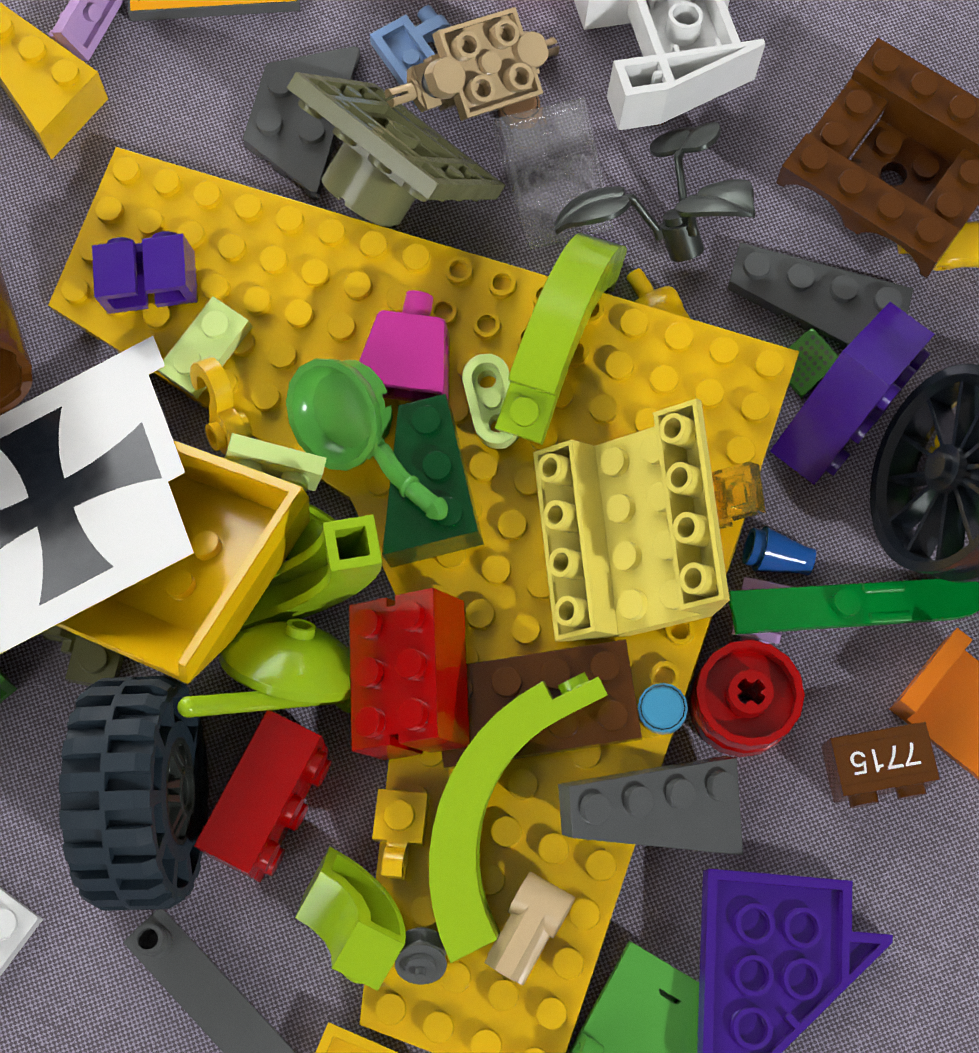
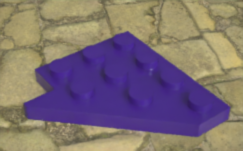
[697,869,893,1053]

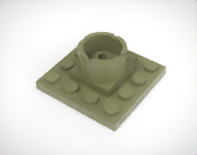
[287,72,506,228]

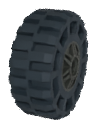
[59,675,209,911]

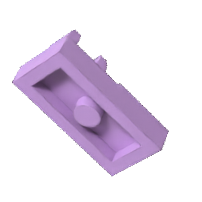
[48,0,124,61]

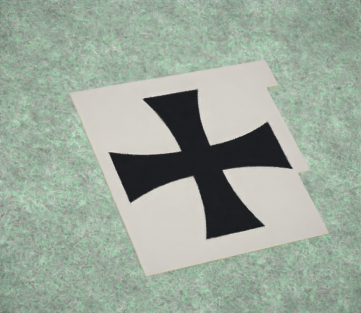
[0,336,194,654]

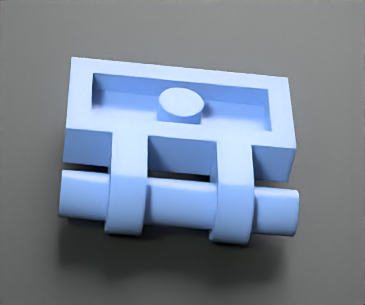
[370,5,451,108]

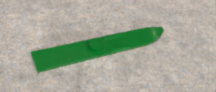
[729,579,979,635]

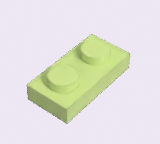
[158,296,253,399]
[225,433,327,491]

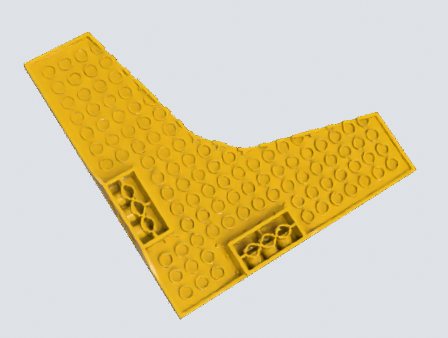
[48,147,799,1053]

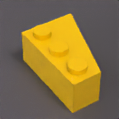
[0,2,108,160]

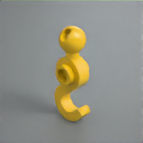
[190,357,252,455]

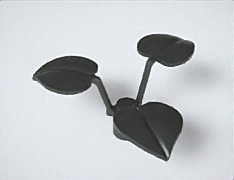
[554,122,755,262]

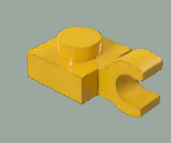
[372,789,430,880]

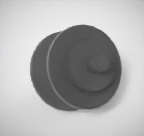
[395,927,447,985]

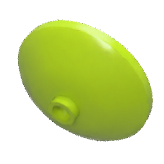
[219,619,351,703]

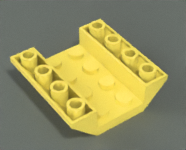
[533,399,730,642]

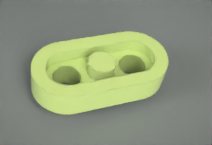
[462,354,519,449]

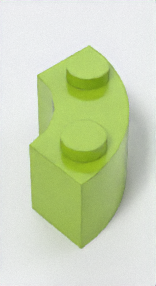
[295,846,406,991]

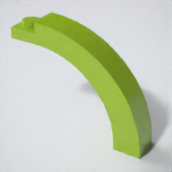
[495,233,627,445]
[240,514,382,630]
[429,672,608,963]

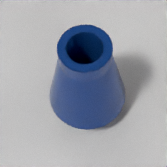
[742,526,816,576]

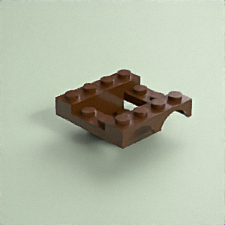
[776,37,979,278]

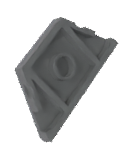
[243,46,361,201]

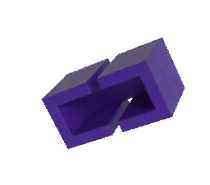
[92,231,198,314]

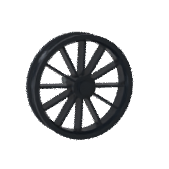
[870,364,979,583]

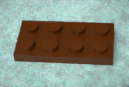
[441,639,642,770]

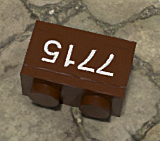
[821,722,940,808]

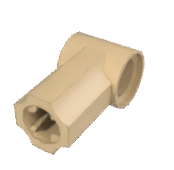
[484,872,575,985]

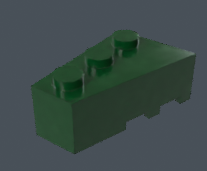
[382,394,484,568]

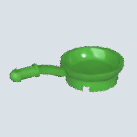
[286,358,448,520]

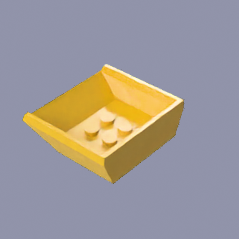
[56,440,310,684]

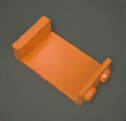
[889,628,979,780]

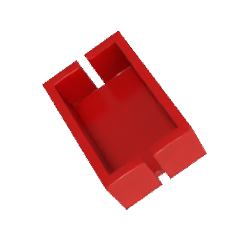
[349,588,470,760]
[194,710,332,883]

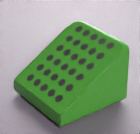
[789,328,839,398]

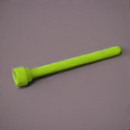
[177,691,351,718]

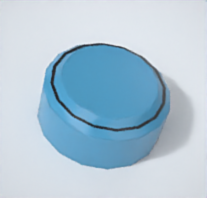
[638,683,688,735]

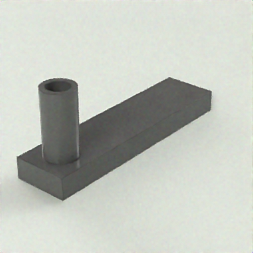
[123,909,297,1053]

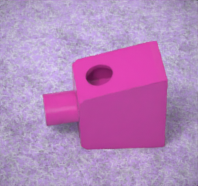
[359,290,450,402]

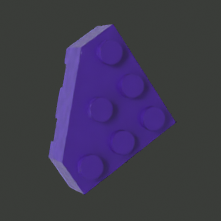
[770,302,935,485]

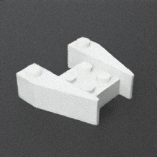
[574,0,765,130]

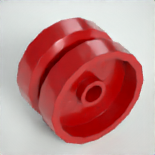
[688,640,805,757]

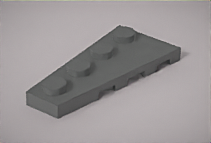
[727,242,914,350]
[558,756,743,855]

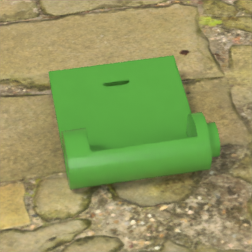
[568,941,699,1053]

